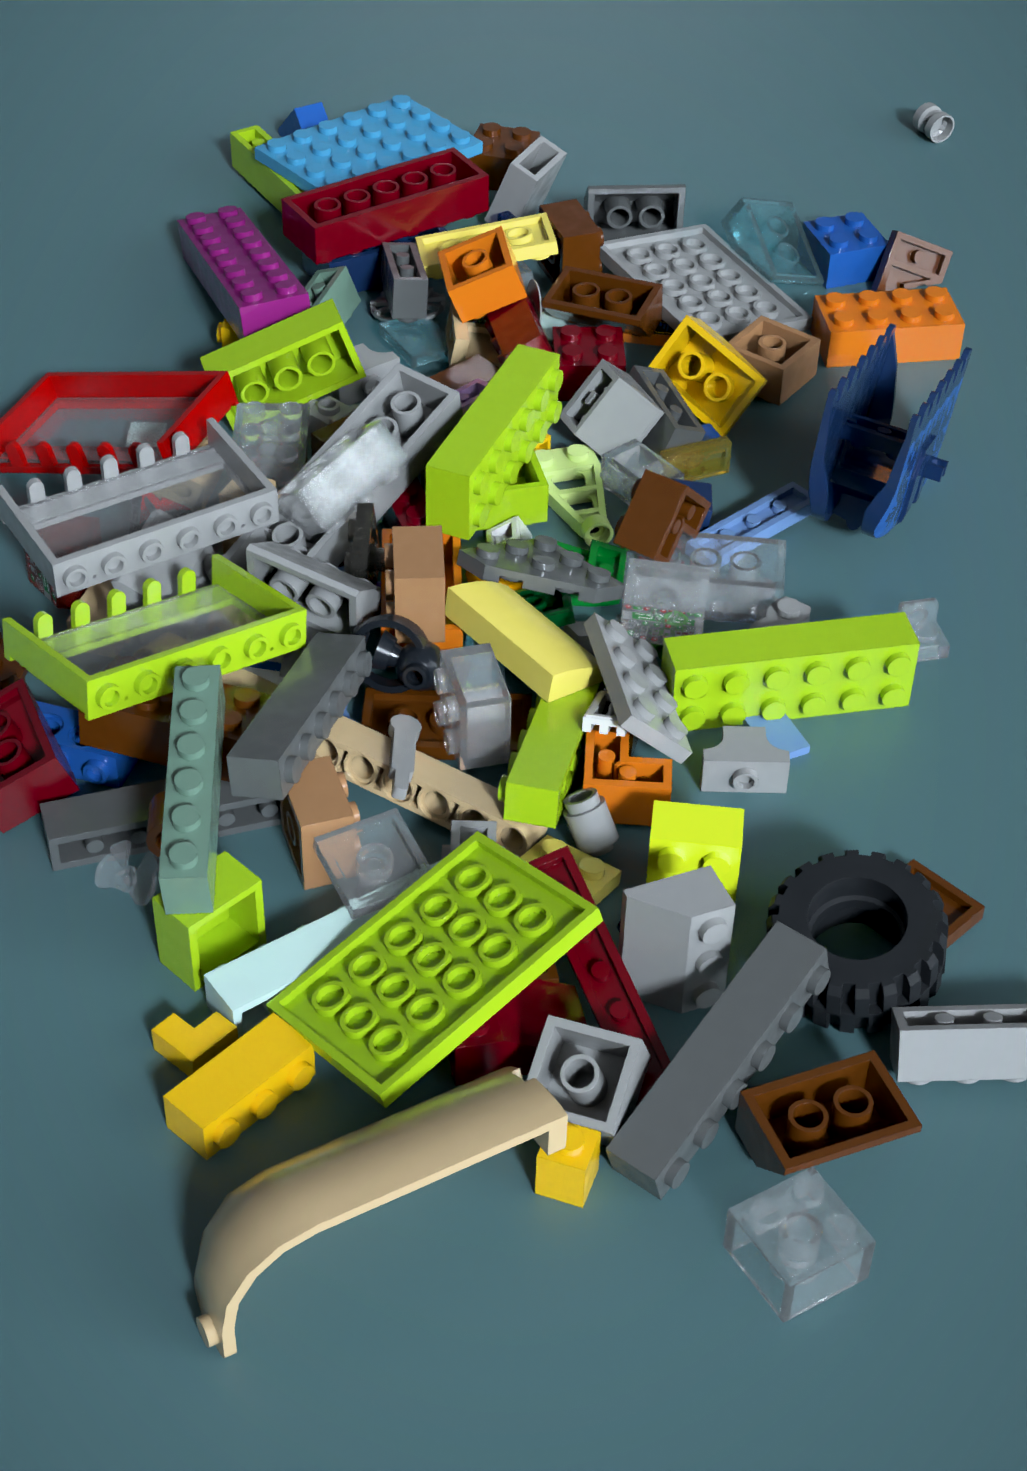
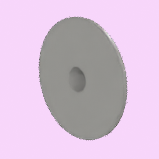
[527,279,546,323]

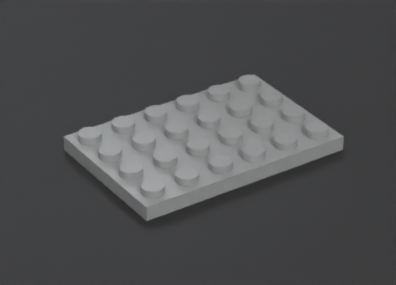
[600,224,813,342]

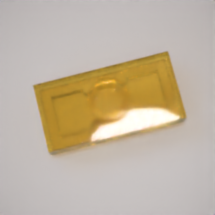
[658,436,732,481]

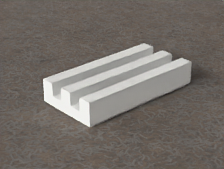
[582,690,628,737]

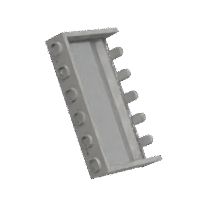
[0,417,279,598]

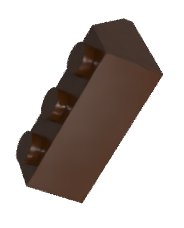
[542,266,663,337]
[735,1050,922,1176]

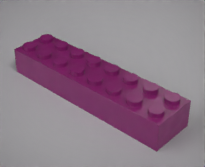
[177,206,311,339]

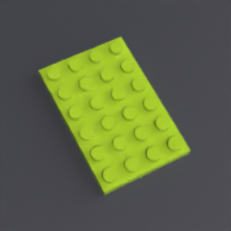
[266,831,603,1108]

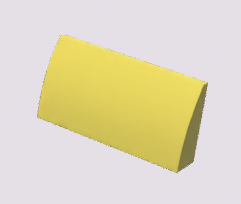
[445,581,604,703]

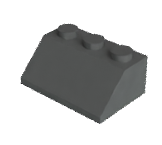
[583,184,686,241]

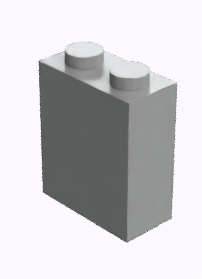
[484,135,567,223]

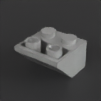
[560,358,665,470]

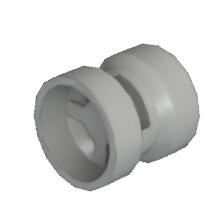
[913,102,955,143]

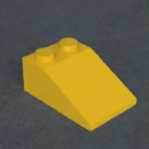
[648,315,767,438]

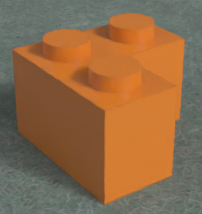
[583,725,672,826]

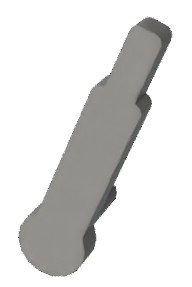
[388,714,422,800]

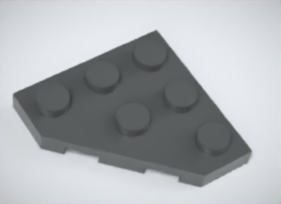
[456,535,625,604]

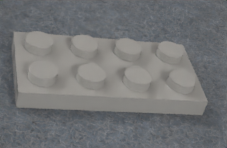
[583,612,693,764]

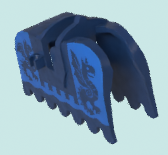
[808,323,972,538]

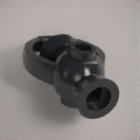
[352,614,471,702]

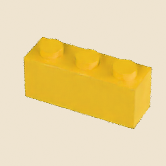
[163,1012,316,1160]

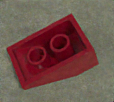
[0,678,80,833]
[448,978,587,1086]

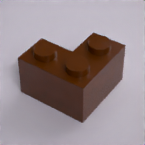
[613,469,712,567]

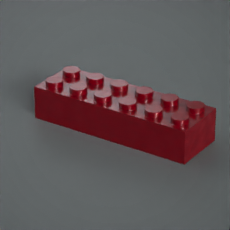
[281,147,489,265]

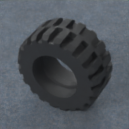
[766,850,949,1033]

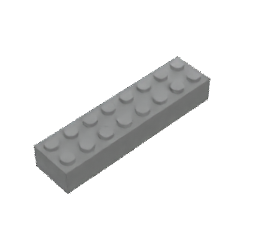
[207,363,463,585]

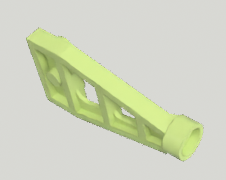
[535,444,614,546]

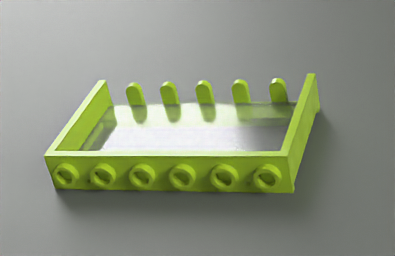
[2,553,307,721]

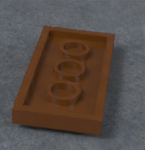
[361,688,532,763]

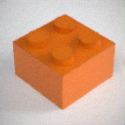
[437,226,527,323]

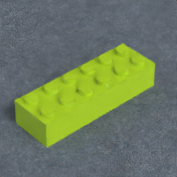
[426,344,563,541]
[661,612,920,731]

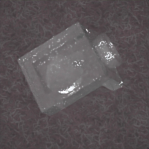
[897,597,950,662]

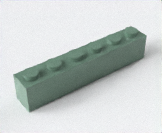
[158,665,226,915]

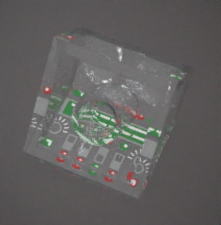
[621,558,711,645]

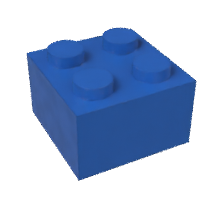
[799,212,888,289]

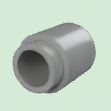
[563,788,619,857]

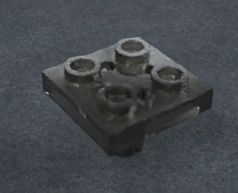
[344,503,393,586]

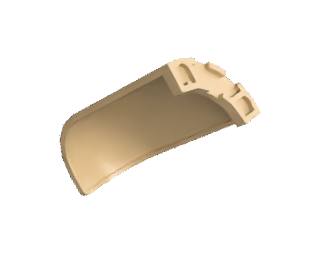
[194,1066,568,1359]

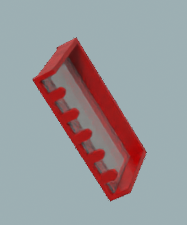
[0,371,239,474]

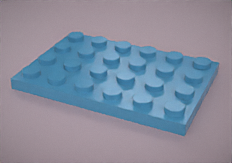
[255,95,483,191]

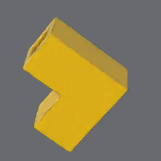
[151,1011,238,1076]

